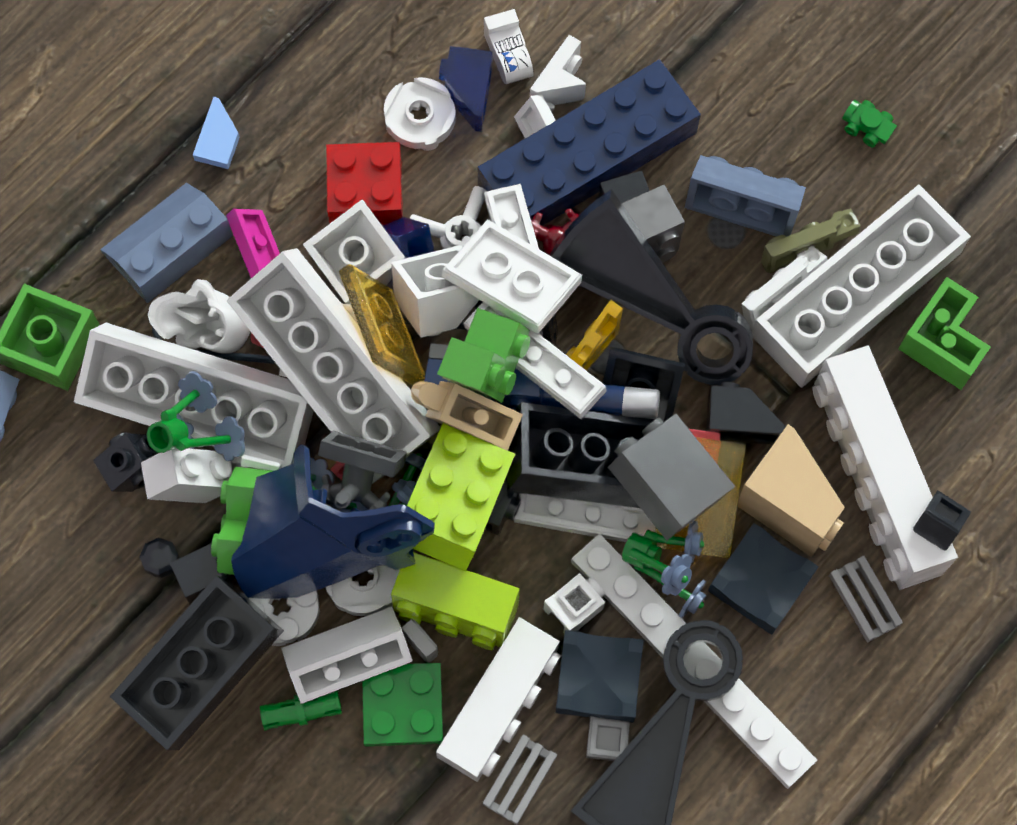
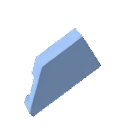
[193,97,240,169]

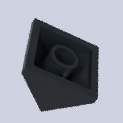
[603,347,685,422]

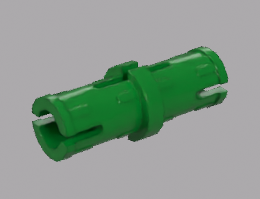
[260,690,342,731]

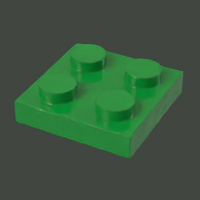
[362,663,443,747]

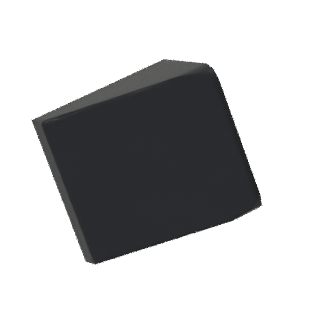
[913,490,971,550]

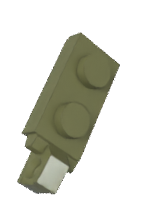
[761,209,861,273]

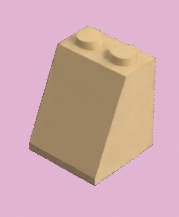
[736,424,845,557]

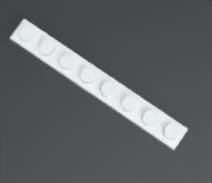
[571,533,817,789]

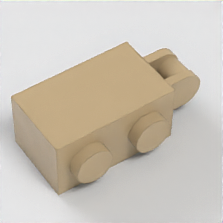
[411,381,523,451]

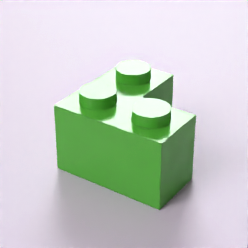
[898,277,991,390]
[437,308,530,403]
[211,466,273,575]

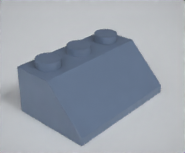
[685,155,806,237]
[100,183,233,303]

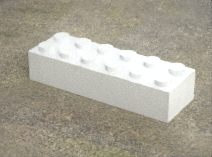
[752,185,971,388]
[226,248,441,483]
[74,323,314,468]
[813,345,958,590]

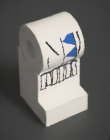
[484,9,533,84]

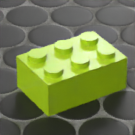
[407,423,515,571]
[391,552,520,650]

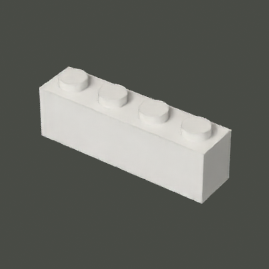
[436,617,562,782]

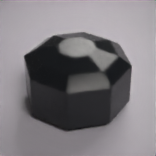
[139,537,180,578]

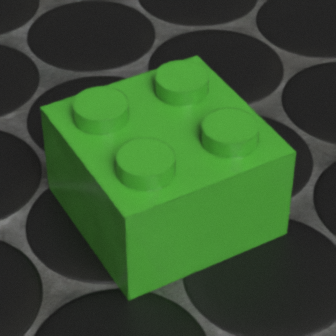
[0,284,100,391]

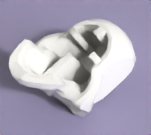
[148,279,250,353]

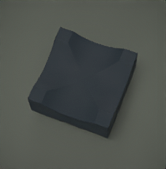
[708,523,819,635]
[555,630,643,723]

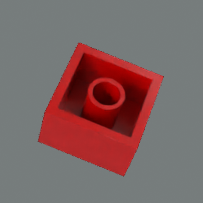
[326,142,403,228]

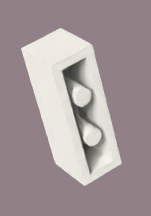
[281,607,413,704]

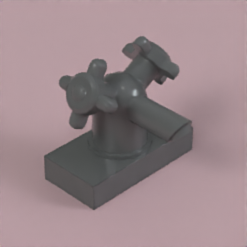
[318,431,407,511]

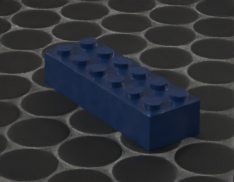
[477,59,701,226]

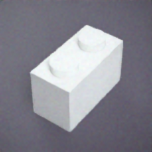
[141,448,233,503]

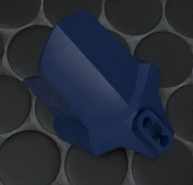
[231,444,435,599]

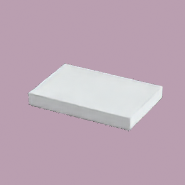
[443,219,582,334]

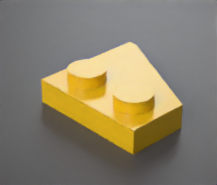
[566,300,623,371]

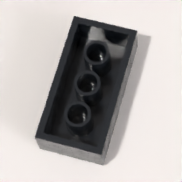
[507,402,664,508]
[110,575,284,750]

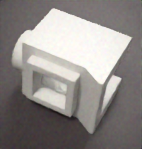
[543,573,605,634]

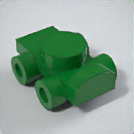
[842,100,897,148]

